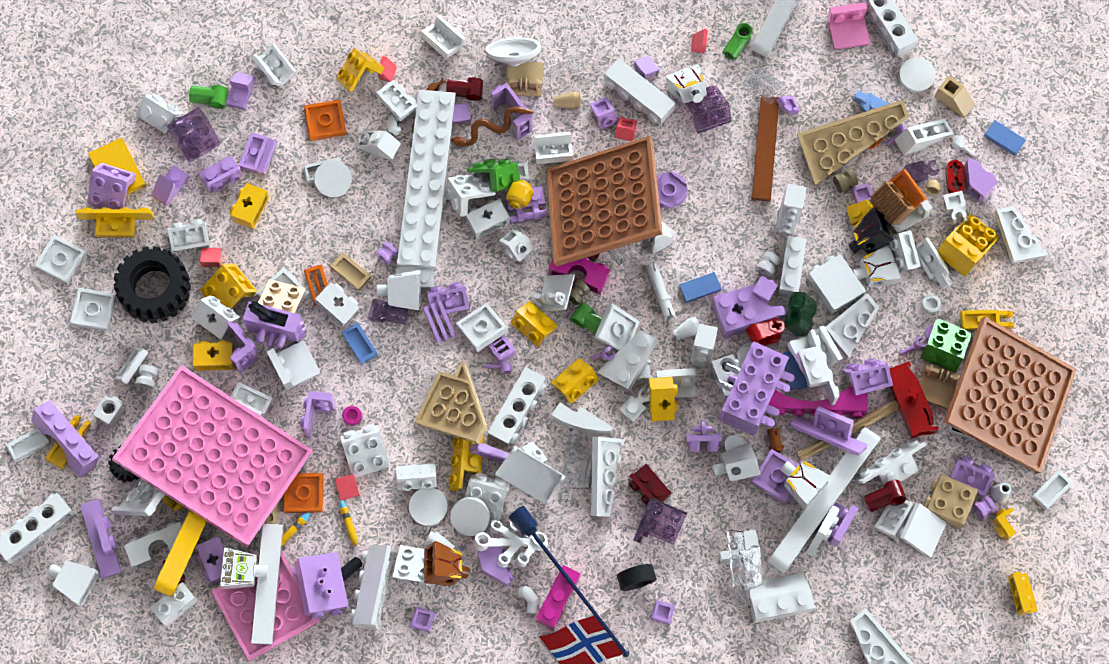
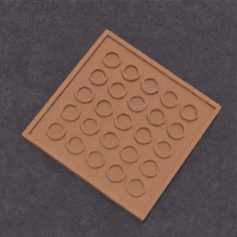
[547,136,663,266]
[944,317,1077,473]

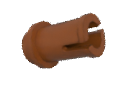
[767,428,784,453]

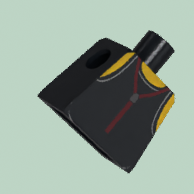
[849,208,894,254]

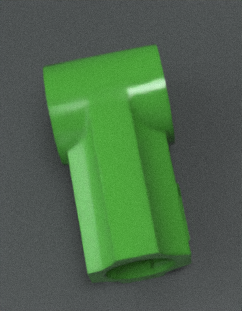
[722,23,752,61]
[189,85,228,109]
[570,302,602,334]

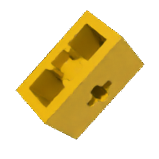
[230,183,269,229]
[193,340,235,371]
[649,377,678,422]

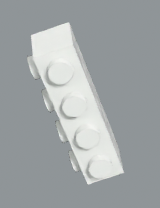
[604,59,676,126]

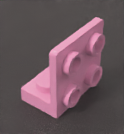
[827,2,870,50]

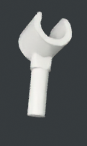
[952,135,976,157]

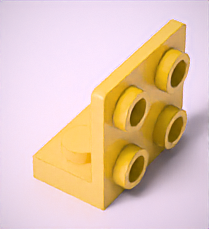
[336,48,385,92]
[200,264,257,309]

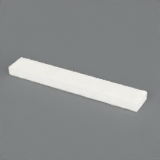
[251,524,283,645]

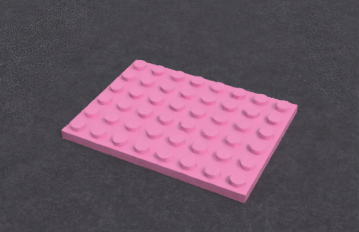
[112,365,313,547]

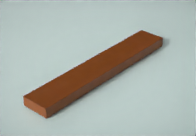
[752,95,779,202]

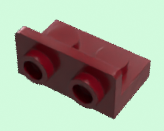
[628,464,672,509]

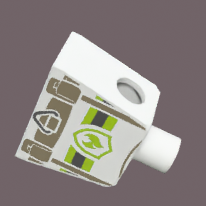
[220,548,268,589]

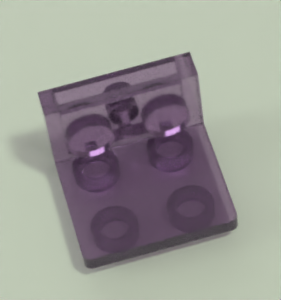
[685,86,732,133]
[166,107,221,163]
[633,498,687,545]

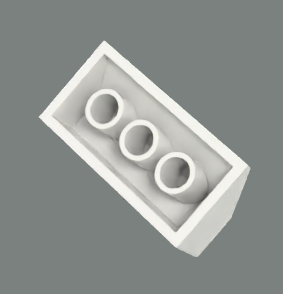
[350,545,394,631]

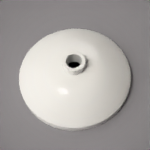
[486,38,541,67]

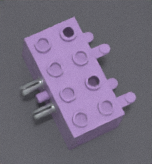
[717,341,795,436]

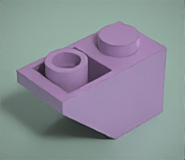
[964,158,998,203]
[477,547,513,587]

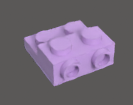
[751,449,799,505]

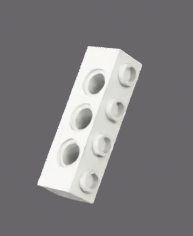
[860,0,918,57]
[775,184,807,236]
[488,367,547,448]
[0,493,75,564]

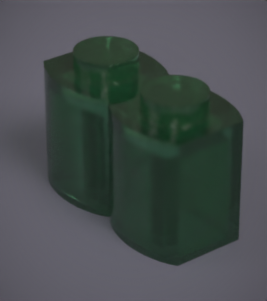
[784,292,817,337]

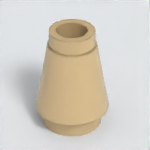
[553,91,581,109]

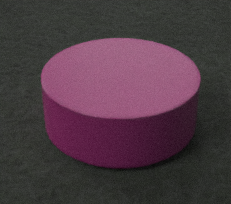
[342,406,362,426]

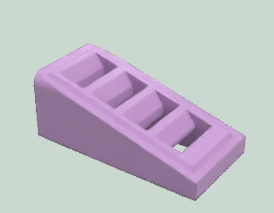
[487,335,516,364]

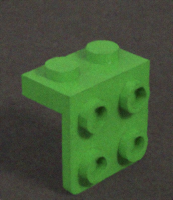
[467,159,520,191]
[920,319,972,373]

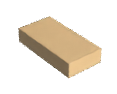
[330,252,372,291]

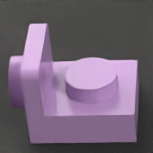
[590,97,617,130]

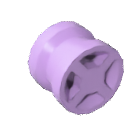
[375,241,398,265]
[972,496,997,521]

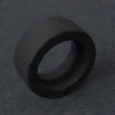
[616,564,657,591]

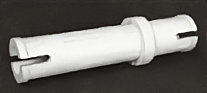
[646,263,675,320]

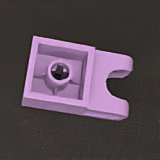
[711,280,787,338]

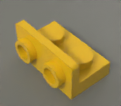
[1007,571,1038,616]

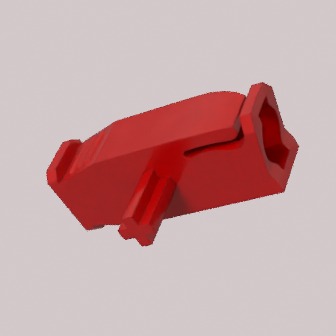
[889,362,939,439]

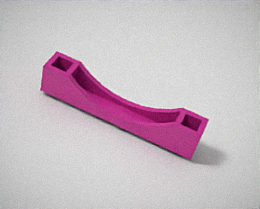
[764,388,868,418]

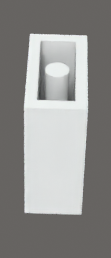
[807,254,866,315]

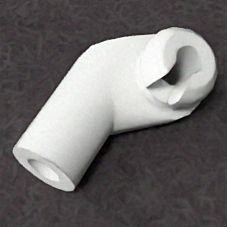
[386,113,401,136]
[517,586,538,615]

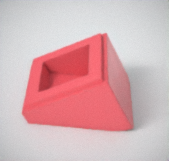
[691,29,708,53]
[378,56,397,82]
[615,117,637,141]
[200,248,221,267]
[335,474,360,500]

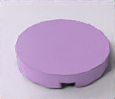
[657,172,688,208]

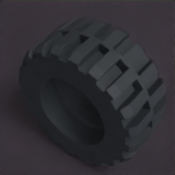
[113,246,191,323]

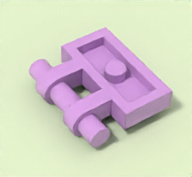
[505,186,548,223]

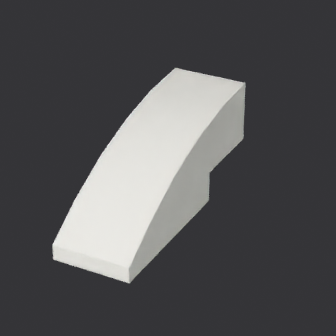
[551,403,613,435]

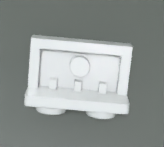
[420,16,465,59]
[253,44,297,87]
[136,94,182,134]
[534,132,574,164]
[889,230,921,273]
[230,382,274,418]

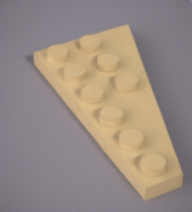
[797,100,909,186]

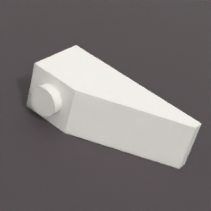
[895,119,954,155]
[644,222,674,254]

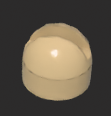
[925,179,941,195]

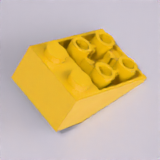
[937,213,1000,277]

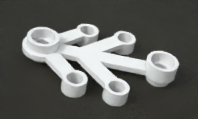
[473,520,548,568]

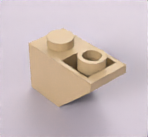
[934,75,975,119]

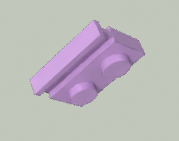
[239,132,277,175]

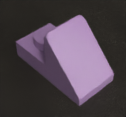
[226,72,256,110]
[151,165,190,206]

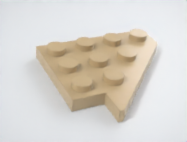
[414,361,487,444]

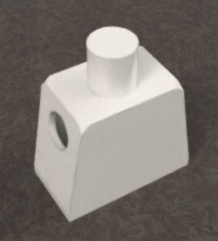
[377,270,421,310]
[712,443,761,481]
[48,561,100,607]

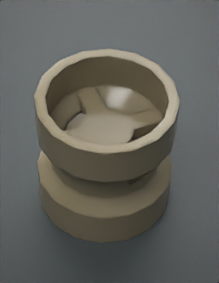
[833,168,858,193]
[569,279,591,305]

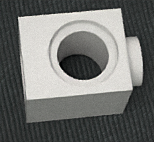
[93,395,125,429]

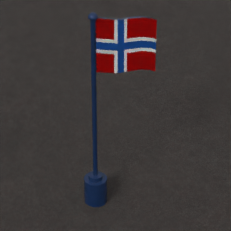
[508,506,630,664]

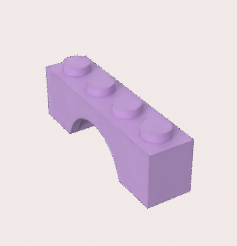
[31,400,99,478]

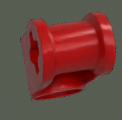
[746,318,785,346]

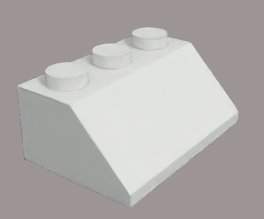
[745,573,815,623]

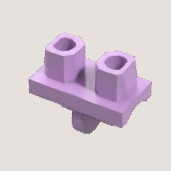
[685,420,722,452]

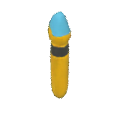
[339,500,358,546]
[282,513,310,546]

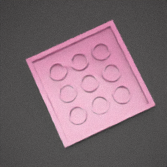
[211,552,320,662]

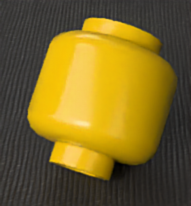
[506,180,534,209]

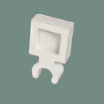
[943,191,967,224]
[619,388,649,423]

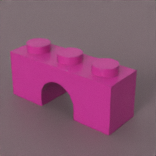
[549,257,610,295]
[536,565,581,631]

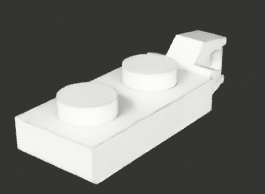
[915,238,953,289]

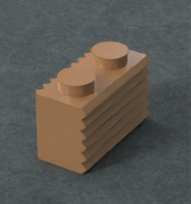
[870,181,915,225]

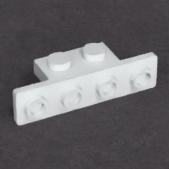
[797,330,839,406]
[854,438,927,488]

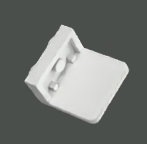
[445,173,496,217]
[787,326,843,374]
[340,424,389,478]
[465,473,510,525]

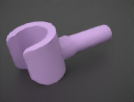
[885,124,907,147]
[900,336,927,356]
[590,345,615,361]
[484,361,512,374]

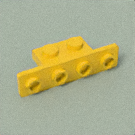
[75,207,154,238]
[449,435,484,492]

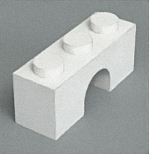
[777,236,807,299]
[689,324,718,367]
[124,522,182,570]

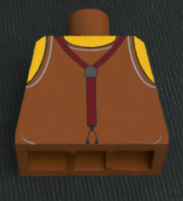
[424,541,470,586]

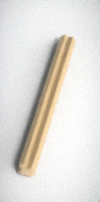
[796,400,899,461]

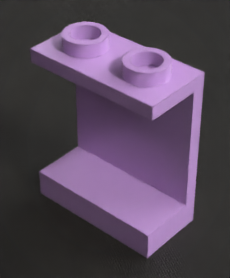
[491,83,532,141]

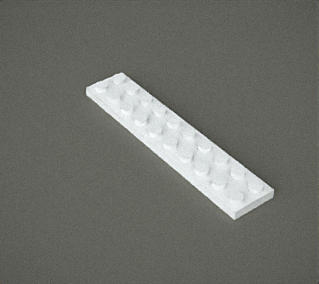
[397,90,456,269]

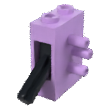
[243,301,306,348]
[295,552,363,619]

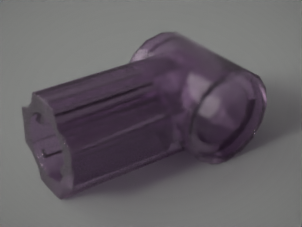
[368,299,408,325]

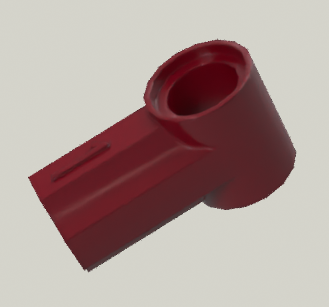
[446,77,484,101]
[864,480,906,512]

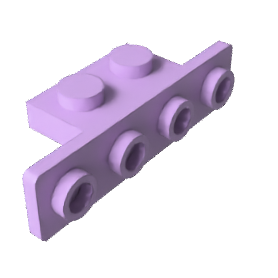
[790,406,867,456]
[80,499,121,579]

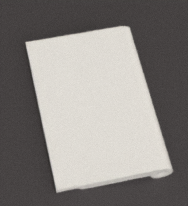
[495,446,565,504]

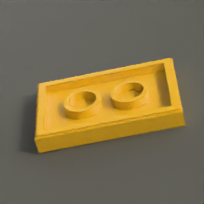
[88,137,146,195]

